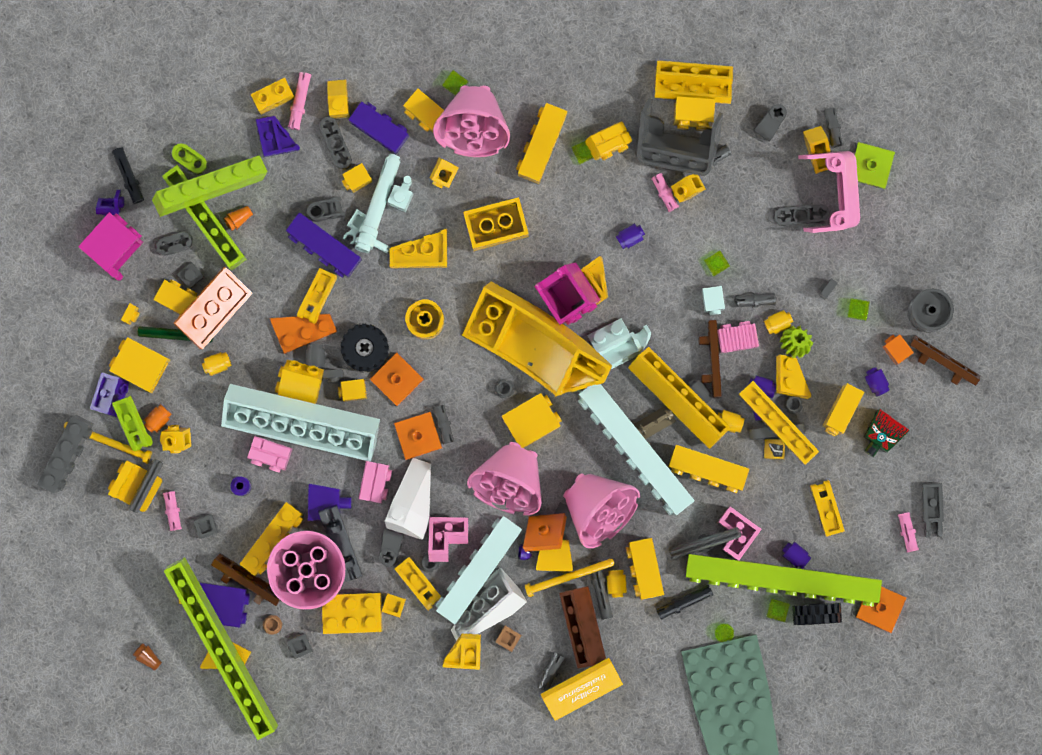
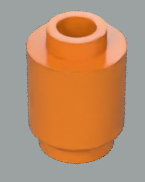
[143,404,172,433]

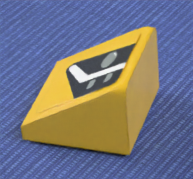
[764,439,785,459]

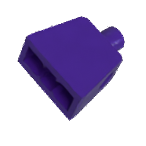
[308,484,352,521]

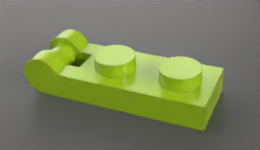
[112,396,153,451]

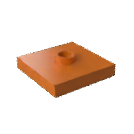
[370,353,424,406]
[394,412,442,460]
[523,513,567,552]
[855,586,907,633]

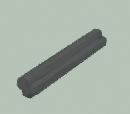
[129,459,163,513]

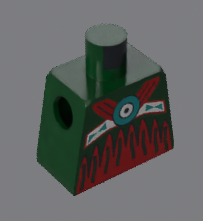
[864,409,909,457]

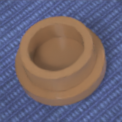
[263,615,282,635]

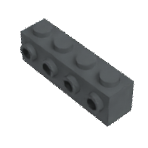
[37,415,94,493]

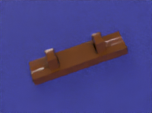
[698,320,722,398]
[910,335,981,386]
[211,553,281,606]

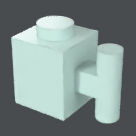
[387,176,413,212]

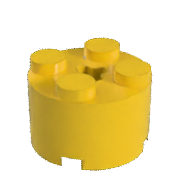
[405,299,445,340]

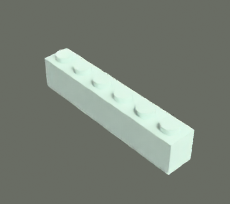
[435,516,522,624]

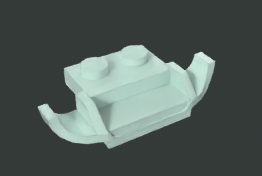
[587,318,651,369]

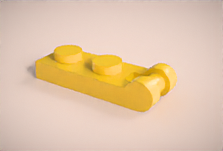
[297,268,337,324]
[810,480,845,537]
[395,557,442,611]

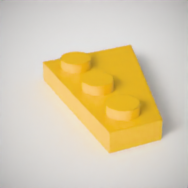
[390,229,447,268]

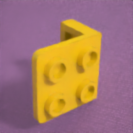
[108,461,162,512]

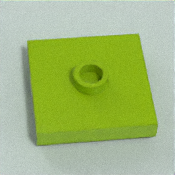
[855,142,895,189]

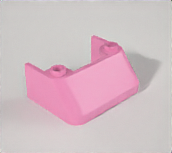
[798,151,860,233]

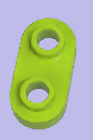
[172,143,207,174]

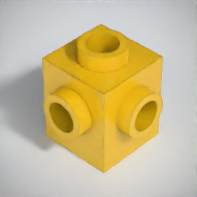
[160,425,191,453]

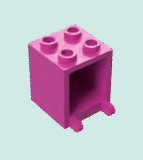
[78,212,143,281]
[534,262,601,325]

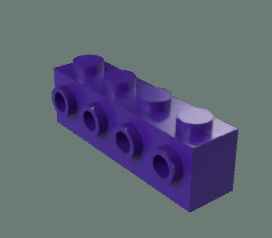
[286,212,362,278]

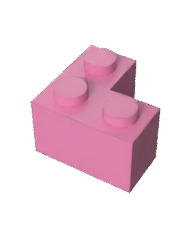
[717,507,762,561]
[428,517,469,562]

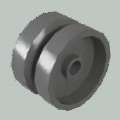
[908,288,954,333]

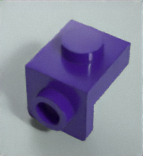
[96,190,125,216]

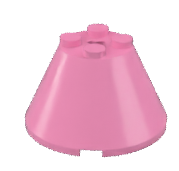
[433,85,510,157]
[467,442,542,515]
[563,473,640,548]
[267,531,346,609]

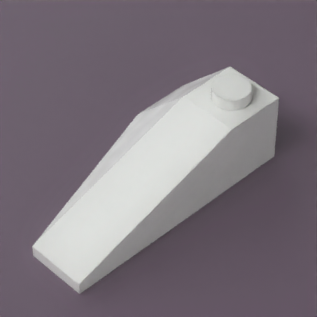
[385,458,431,540]

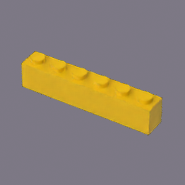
[628,347,730,449]

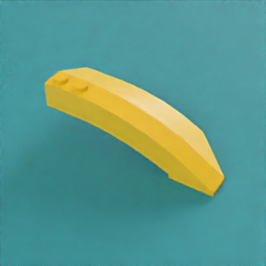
[462,281,612,397]

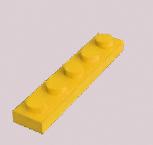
[738,381,819,465]

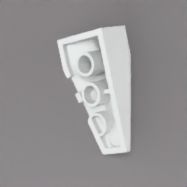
[451,568,527,641]

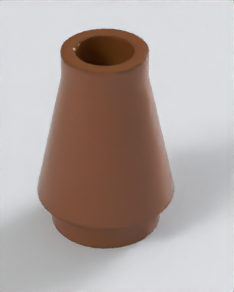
[133,643,162,671]

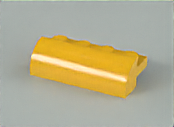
[655,60,733,104]

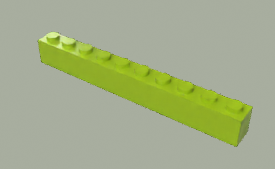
[686,554,882,606]
[164,557,278,740]

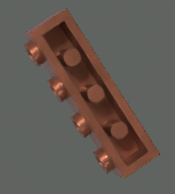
[559,586,606,669]

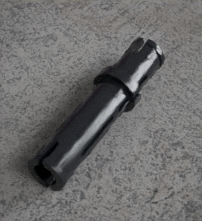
[112,147,144,204]
[656,585,713,620]

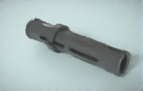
[588,561,613,620]

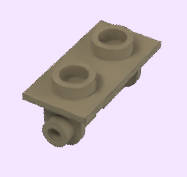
[634,406,676,439]

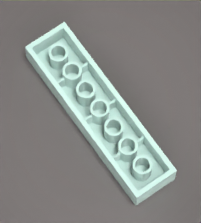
[221,384,380,462]
[578,384,695,516]

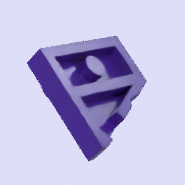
[256,116,300,158]

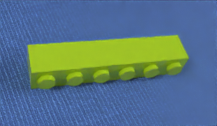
[152,155,268,217]
[162,165,247,271]

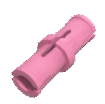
[651,173,679,212]
[163,491,182,531]
[898,512,919,553]

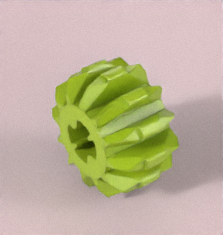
[779,325,814,359]

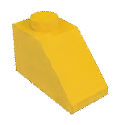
[327,80,350,119]
[803,126,830,174]

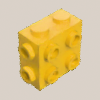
[275,360,324,404]

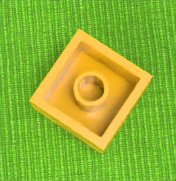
[673,96,715,131]

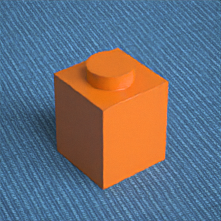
[883,334,914,365]

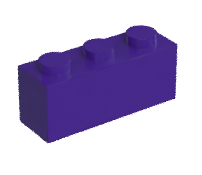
[348,101,409,155]

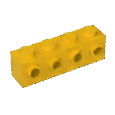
[516,103,568,184]
[668,445,749,493]
[240,502,303,576]

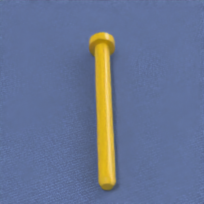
[64,422,152,464]
[525,559,615,597]

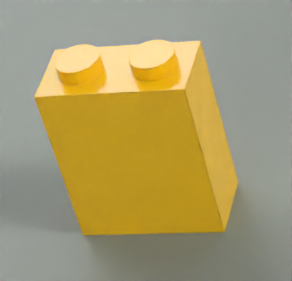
[109,337,170,393]
[822,383,865,437]
[501,393,562,448]

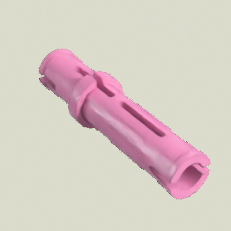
[288,72,311,130]

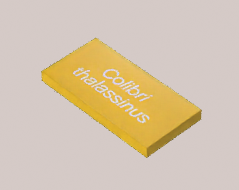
[540,658,623,721]

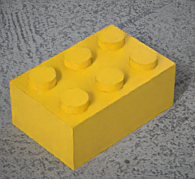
[463,197,529,252]
[625,538,664,600]
[322,593,382,634]

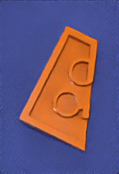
[269,314,337,354]

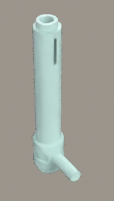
[355,154,400,253]

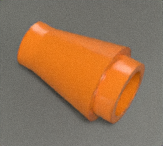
[223,206,253,231]

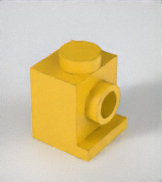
[429,157,459,189]

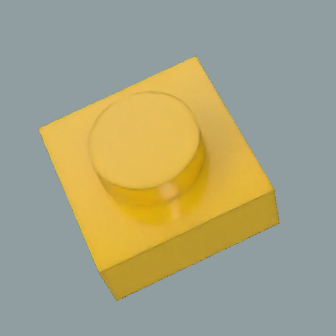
[121,303,140,325]
[381,593,406,618]

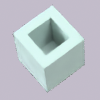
[702,286,725,316]

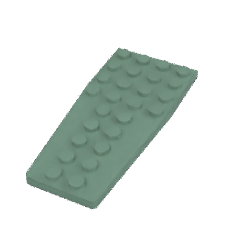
[681,635,779,755]

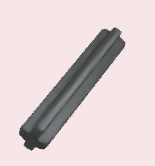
[670,527,741,559]

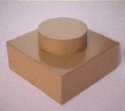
[496,625,522,652]

